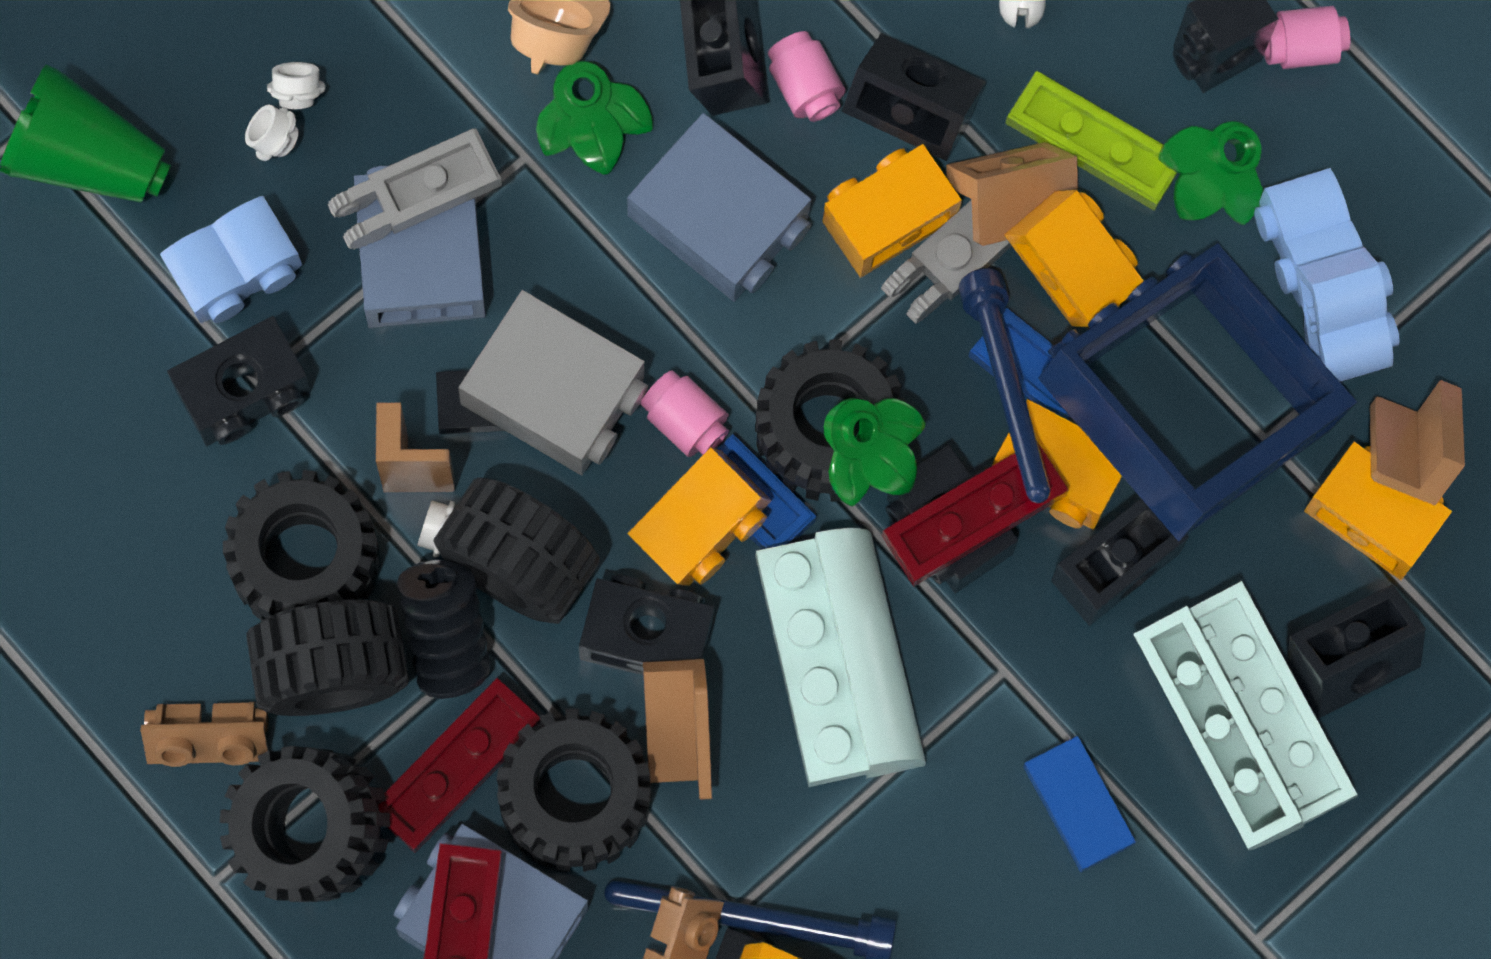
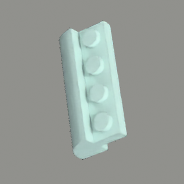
[755,528,926,787]
[1134,581,1357,850]

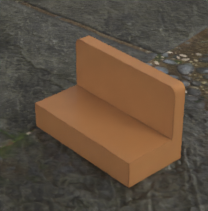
[946,142,1078,246]
[1370,380,1465,505]
[376,403,455,492]
[643,659,712,800]

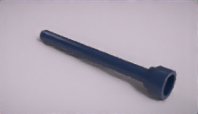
[958,268,1050,503]
[604,881,897,959]

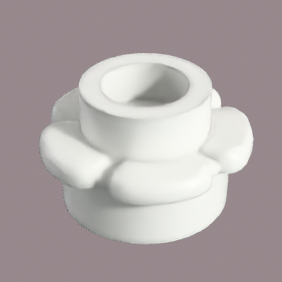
[267,62,325,109]
[245,105,298,161]
[417,500,456,558]

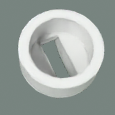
[999,0,1046,28]

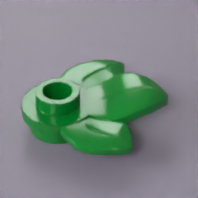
[536,61,652,175]
[1158,122,1263,225]
[824,398,925,506]

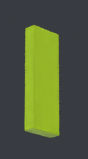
[1005,71,1178,211]

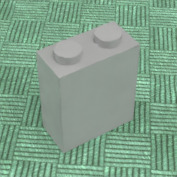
[459,290,648,476]

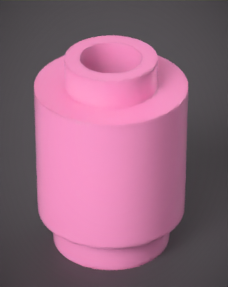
[1264,6,1350,69]
[768,31,846,122]
[640,370,729,457]

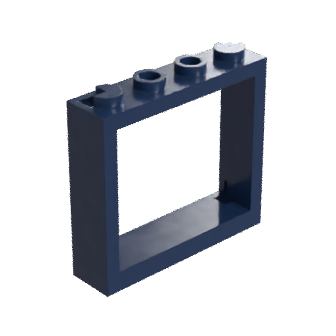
[1038,243,1357,542]

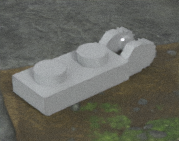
[327,128,502,250]
[881,200,1012,324]

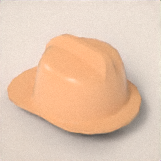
[508,0,610,75]

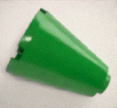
[0,64,171,203]

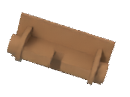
[141,702,268,767]
[643,886,724,959]

